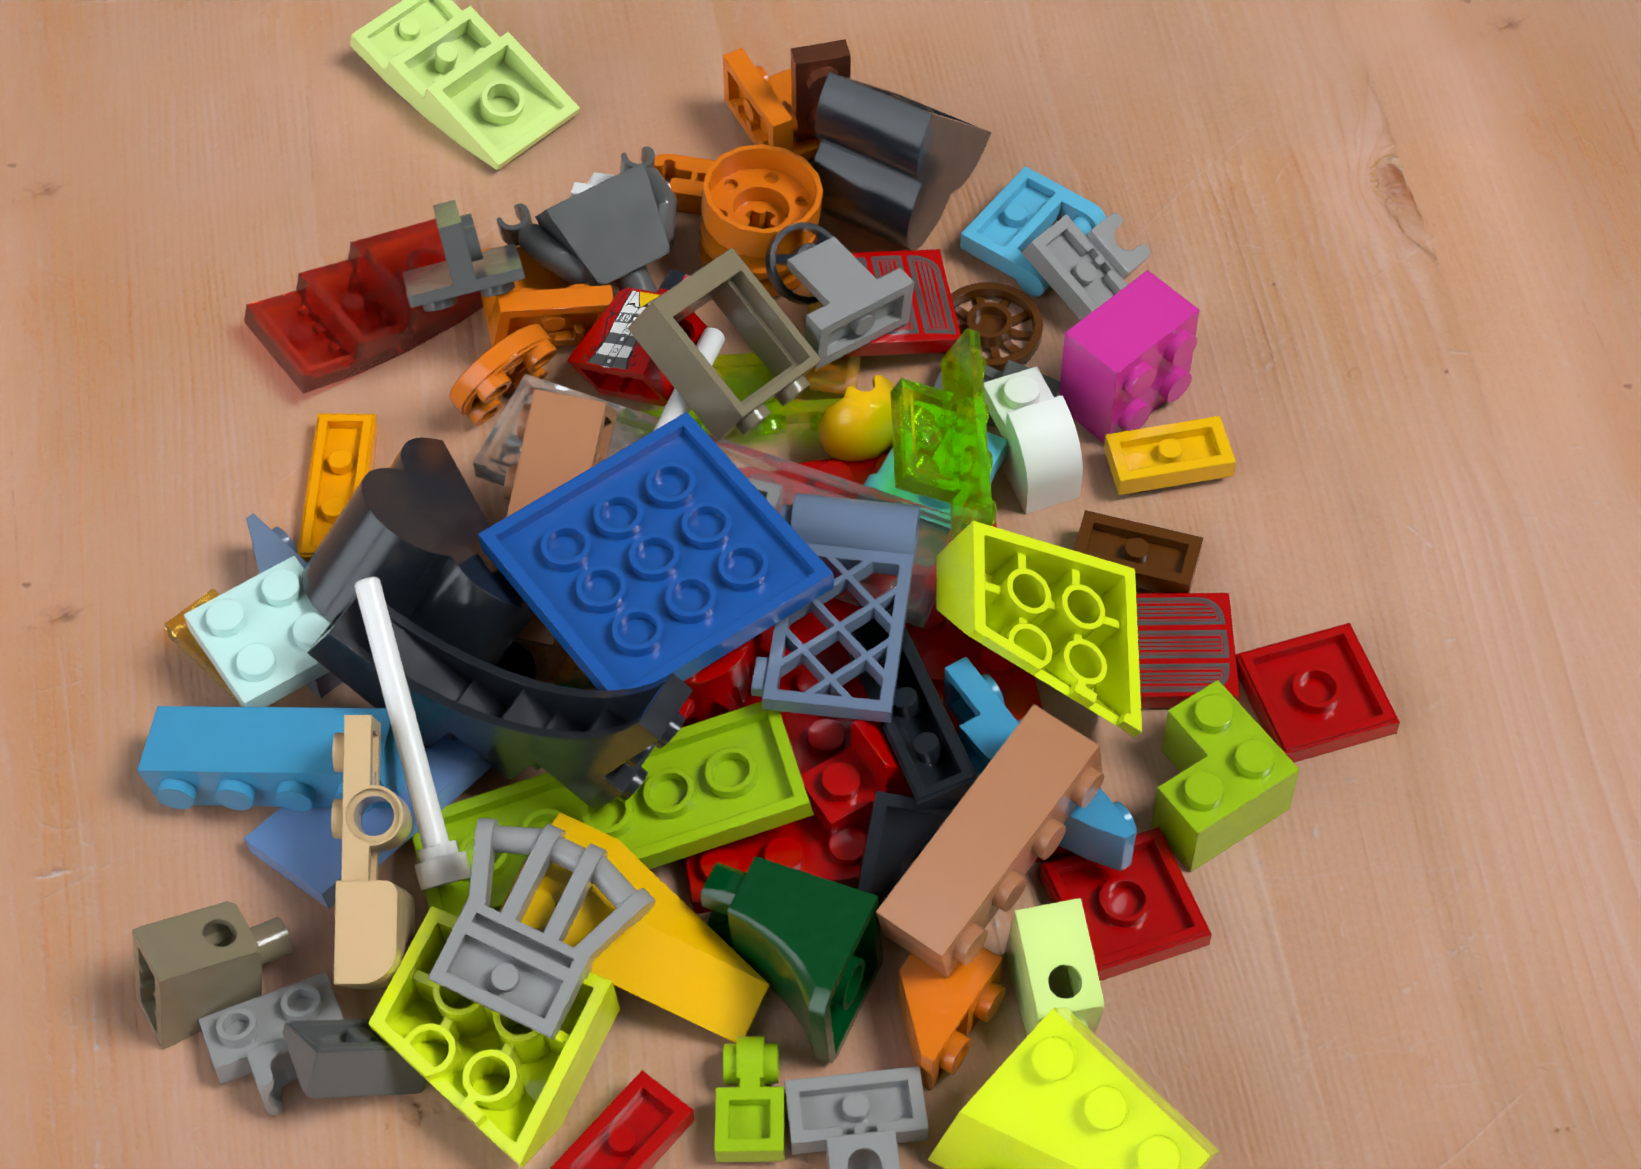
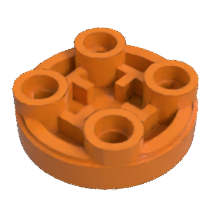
[449,324,557,426]

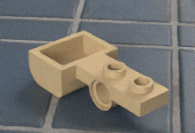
[331,715,415,990]

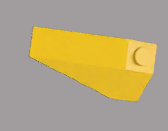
[499,812,770,1043]

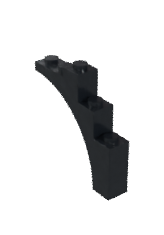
[307,595,693,811]

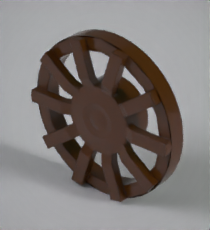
[942,282,1043,372]

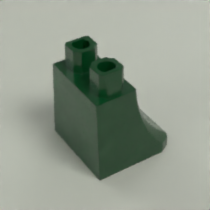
[700,856,883,1063]

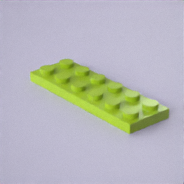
[412,701,814,917]

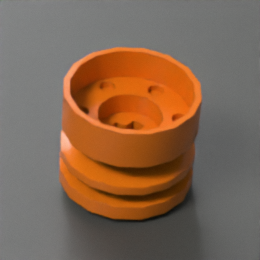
[698,144,823,297]

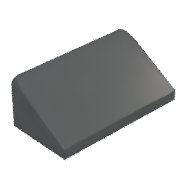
[283,1019,427,1099]

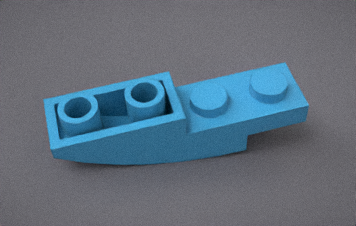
[943,657,1137,871]

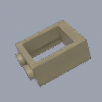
[627,248,821,441]

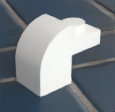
[981,366,1083,515]

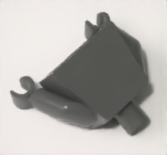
[497,146,677,292]

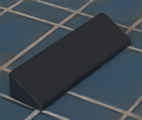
[847,607,978,810]

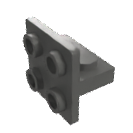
[403,200,525,311]

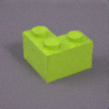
[1151,680,1300,872]

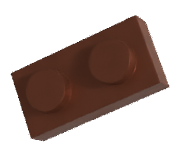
[791,39,851,142]

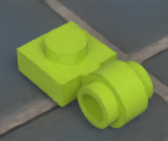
[715,1036,785,1162]

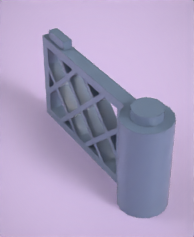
[751,493,920,723]

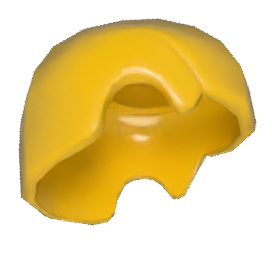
[817,375,905,462]

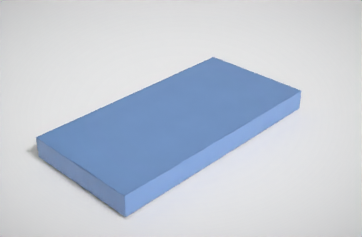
[244,735,493,909]

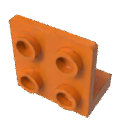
[723,48,821,160]
[481,247,614,347]

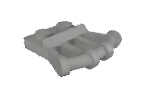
[428,818,656,1040]

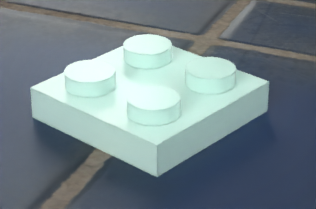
[184,556,330,707]

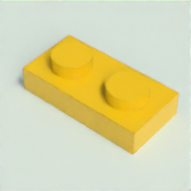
[1104,416,1236,495]

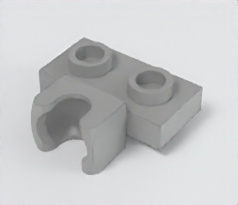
[1021,213,1150,321]
[198,972,344,1116]
[784,1066,929,1169]

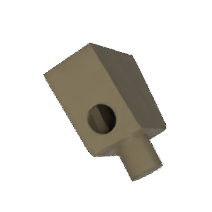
[132,901,293,1049]

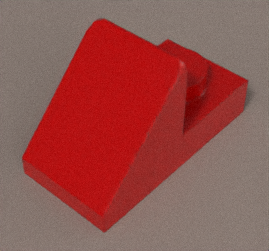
[801,720,912,837]

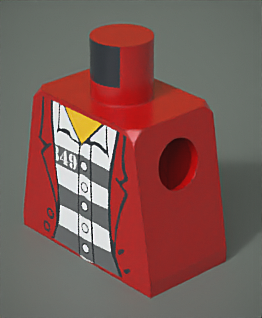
[567,270,708,407]

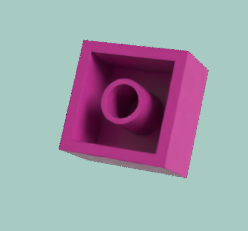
[1059,270,1200,443]

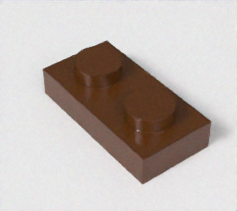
[1073,510,1203,593]

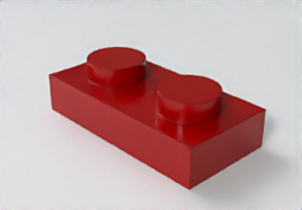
[550,1070,694,1169]

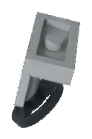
[765,222,915,370]

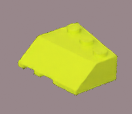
[936,521,1142,737]
[368,906,620,1168]
[927,1007,1220,1169]

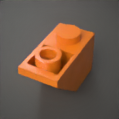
[898,947,1006,1091]

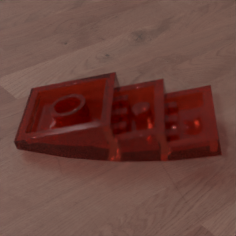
[244,219,483,394]

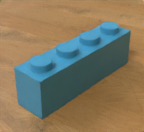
[137,706,405,812]

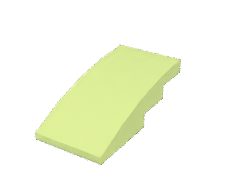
[350,0,580,171]

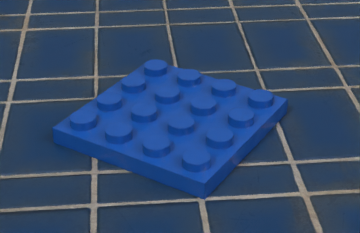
[478,412,834,691]

